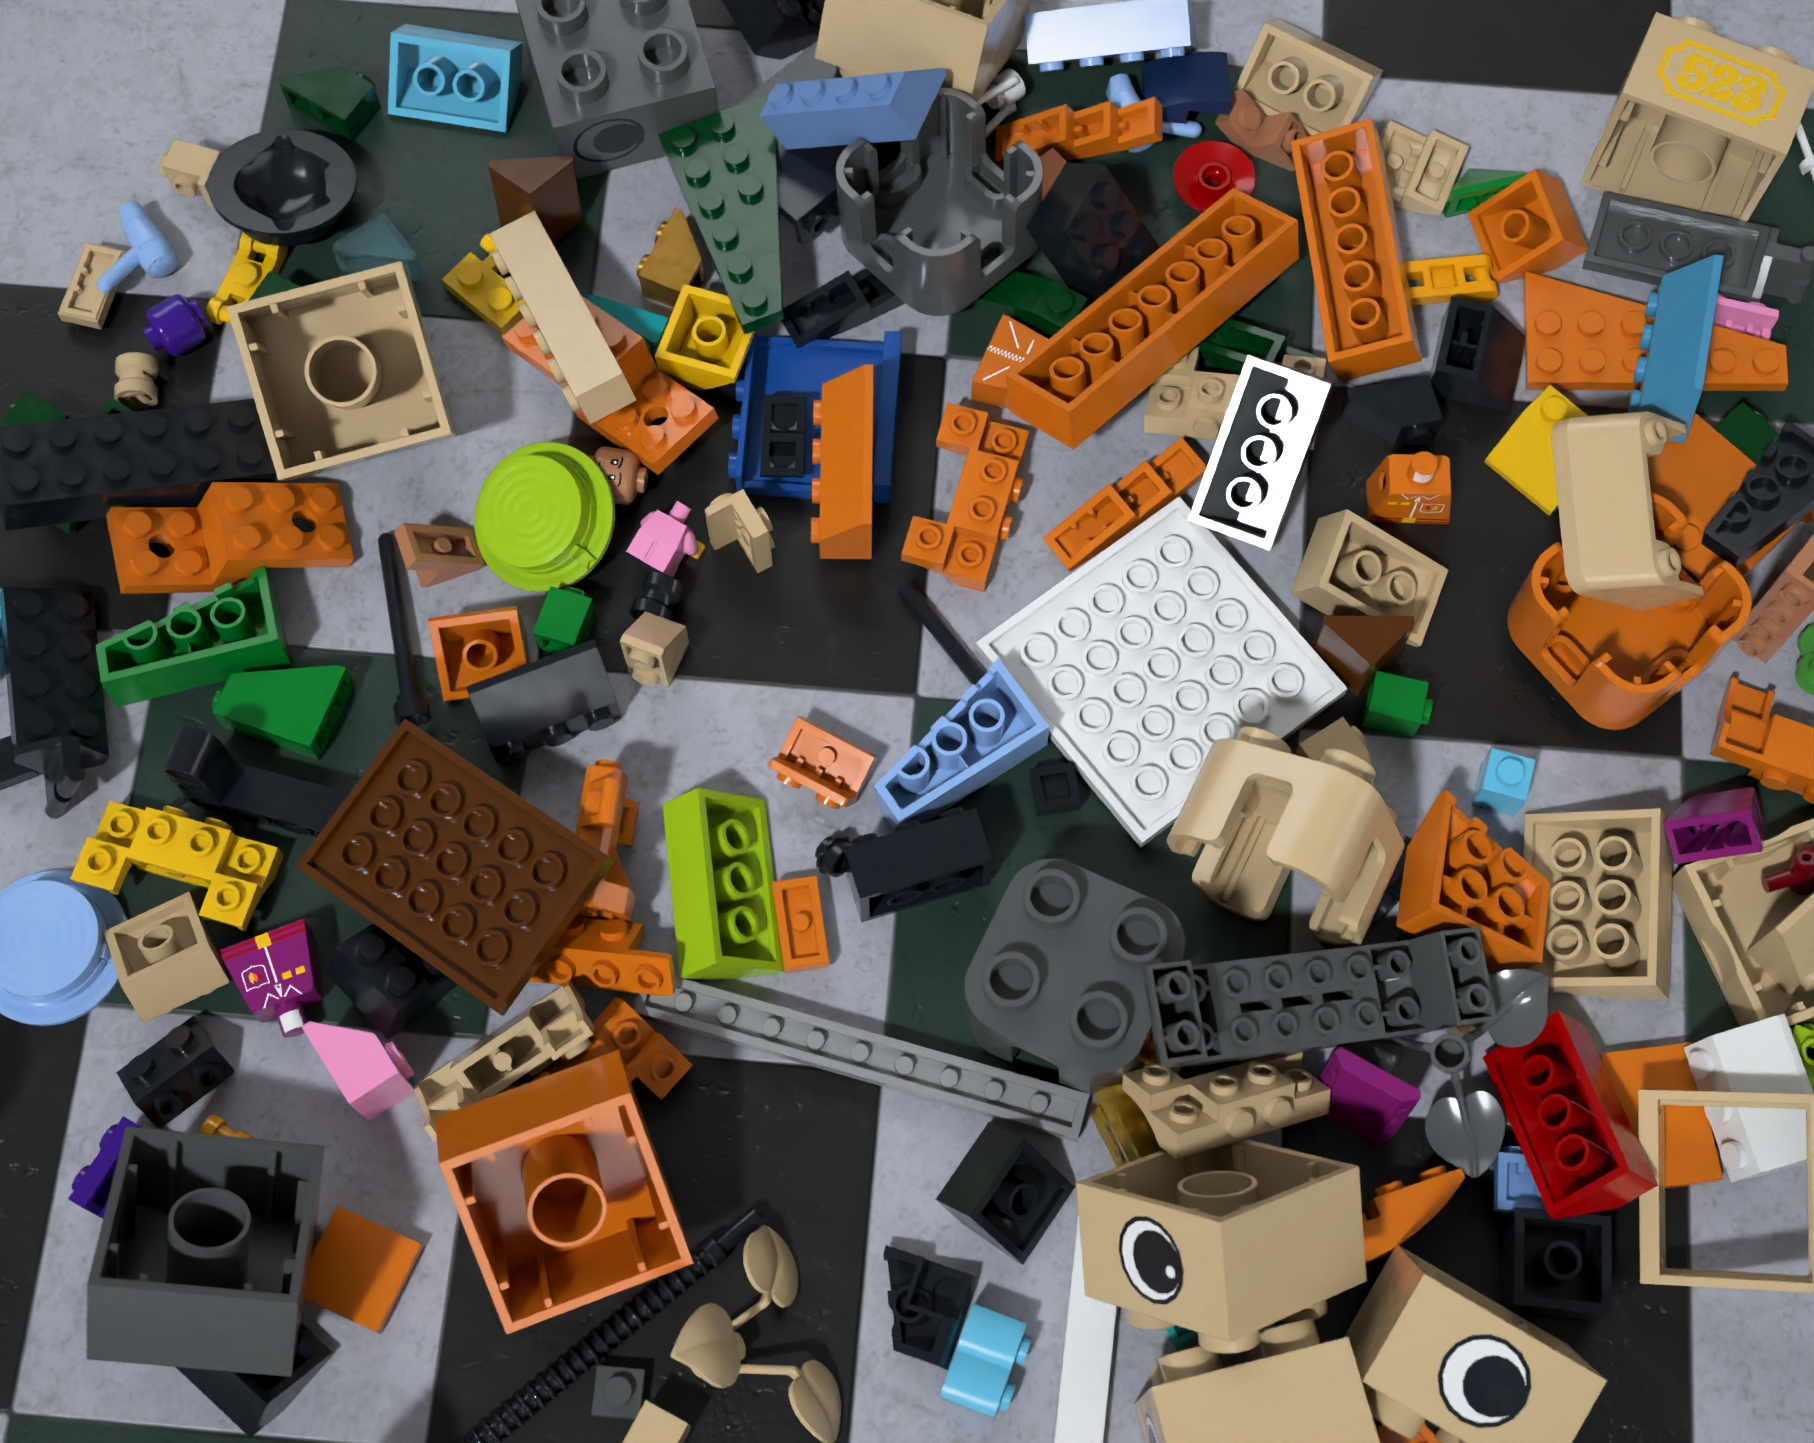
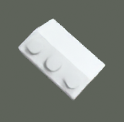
[1684,1014,1814,1183]

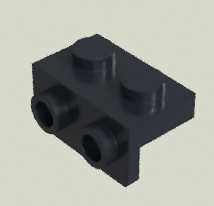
[116,1015,234,1128]

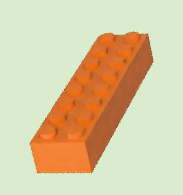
[1005,188,1299,450]

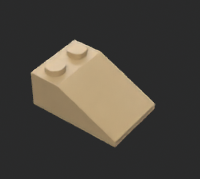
[1290,509,1448,647]

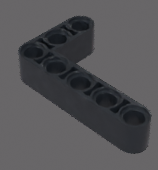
[163,726,349,839]

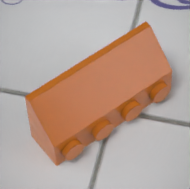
[811,364,874,559]

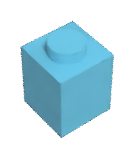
[1471,748,1536,817]

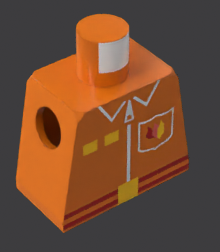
[1366,451,1451,524]

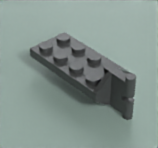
[1582,191,1814,304]

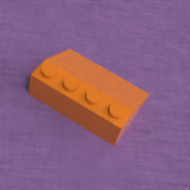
[1647,413,1805,584]

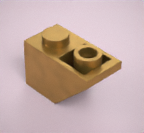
[637,208,705,308]

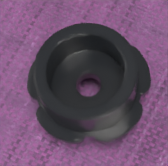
[815,835,850,877]

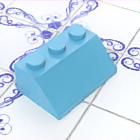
[388,24,523,132]

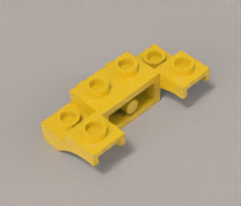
[70,800,284,931]

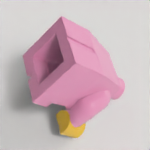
[626,501,706,578]

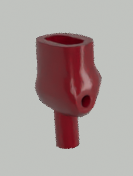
[1761,843,1814,895]

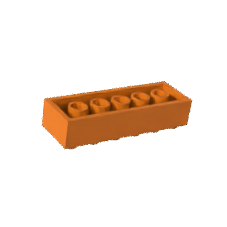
[1290,118,1422,382]

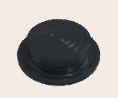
[208,129,357,246]

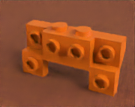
[901,402,1029,592]
[1710,677,1814,804]
[531,997,692,1100]

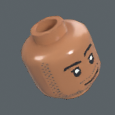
[588,446,649,505]

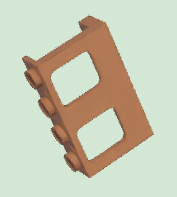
[1732,533,1814,664]

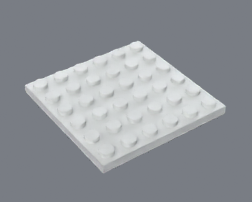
[976,497,1348,847]

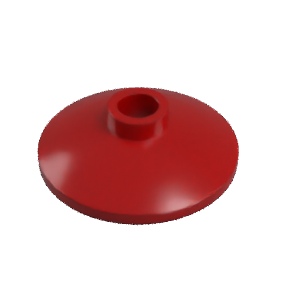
[1173,140,1255,212]

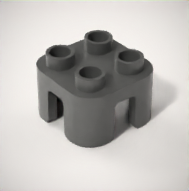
[836,88,1043,316]
[964,859,1185,1099]

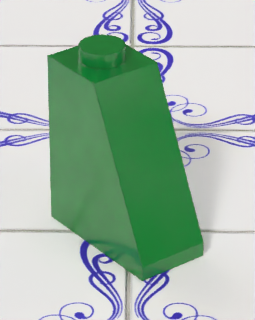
[212,665,355,761]

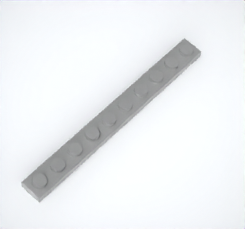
[633,976,1090,1142]

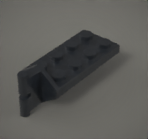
[0,587,109,819]

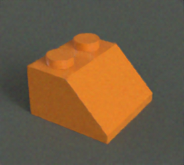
[1467,169,1588,284]

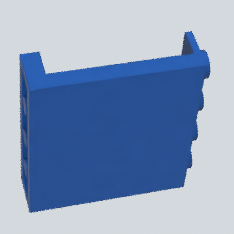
[728,330,902,503]

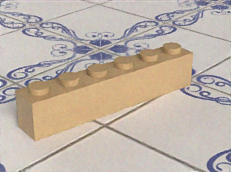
[490,210,636,424]

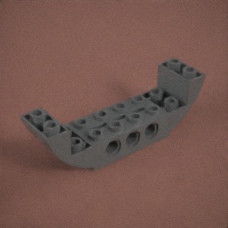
[1142,927,1497,1068]

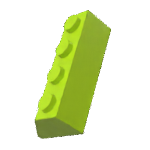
[662,788,784,982]

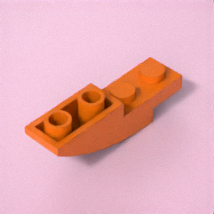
[1362,1165,1465,1265]

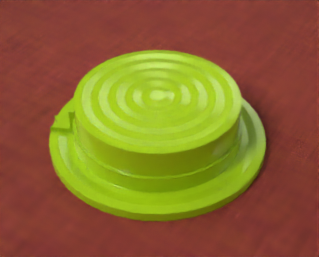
[474,442,615,592]

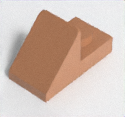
[394,523,485,588]

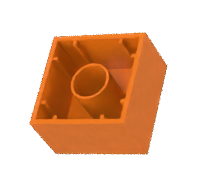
[435,1050,693,1335]

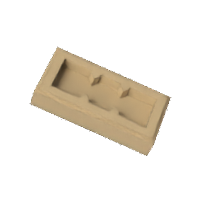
[58,242,126,329]

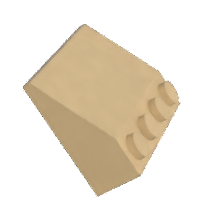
[1523,808,1673,1001]

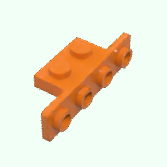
[528,915,676,997]

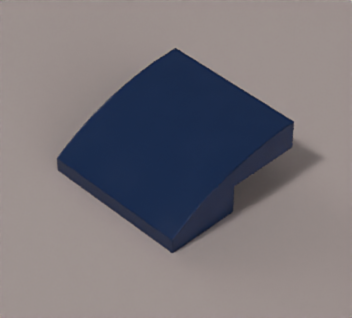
[1141,51,1233,124]

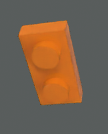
[772,875,830,974]

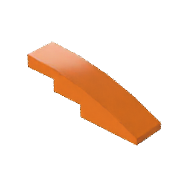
[995,97,1162,166]
[1043,437,1207,572]

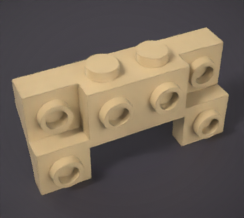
[1144,346,1327,450]
[413,980,594,1142]
[1122,1052,1331,1159]

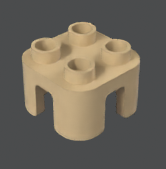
[1167,727,1405,948]

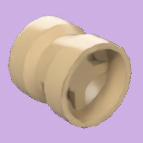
[114,352,159,409]

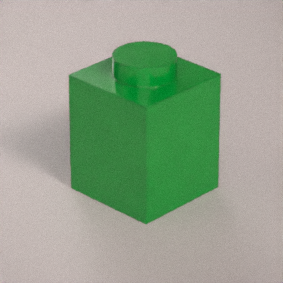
[533,586,597,654]
[1361,671,1433,738]

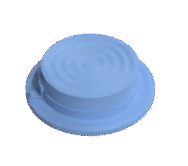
[0,870,128,1026]

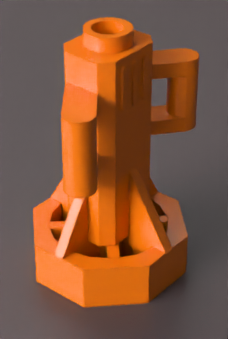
[575,760,640,922]

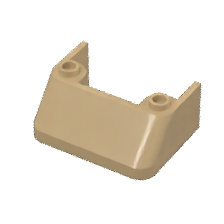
[1552,411,1704,611]

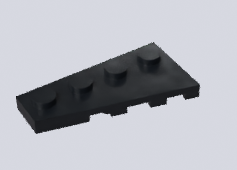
[1701,421,1814,568]

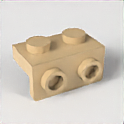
[705,489,775,573]

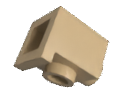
[159,139,221,207]

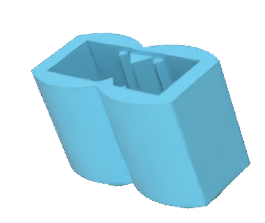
[940,1304,1032,1419]

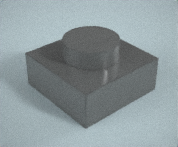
[591,1365,647,1420]

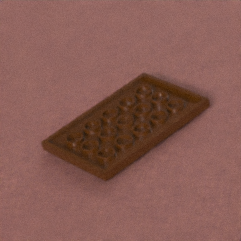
[295,718,615,1016]

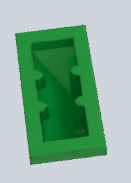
[1443,168,1529,218]

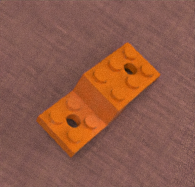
[502,296,719,475]
[106,482,354,594]

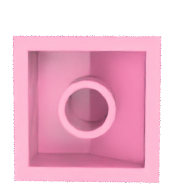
[301,1021,415,1122]

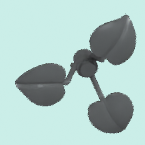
[1341,969,1549,1178]

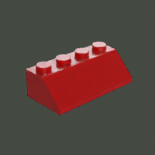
[1483,1010,1658,1219]

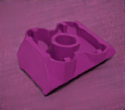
[1317,1047,1421,1149]

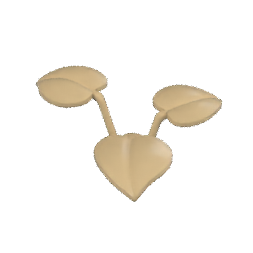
[670,1224,841,1443]

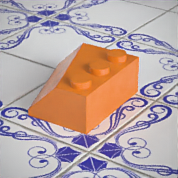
[1396,789,1550,973]

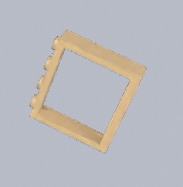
[1638,1090,1814,1293]

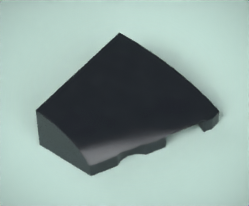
[883,1245,978,1370]

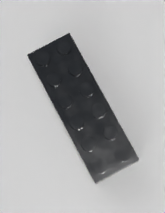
[0,399,276,531]

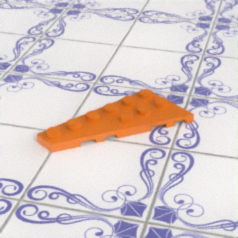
[1523,271,1789,391]

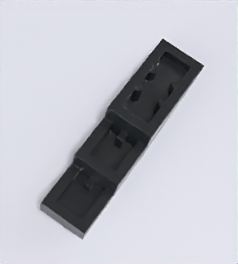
[781,268,906,349]

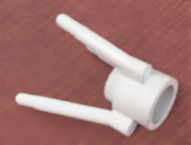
[977,68,1025,138]

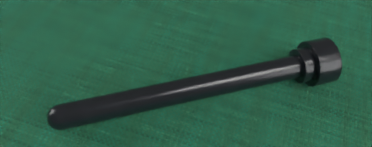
[378,533,431,727]

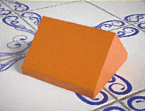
[428,606,529,701]

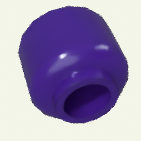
[142,294,210,357]

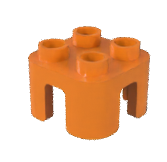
[1507,492,1752,730]

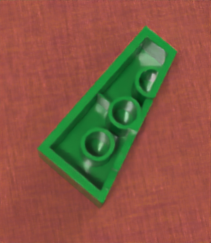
[95,565,291,707]

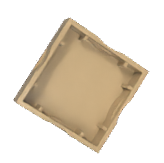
[1672,818,1814,1028]

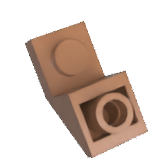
[1215,89,1310,171]

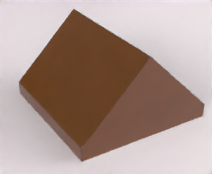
[488,155,583,244]
[1312,615,1415,697]

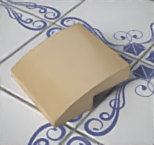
[1380,120,1469,216]

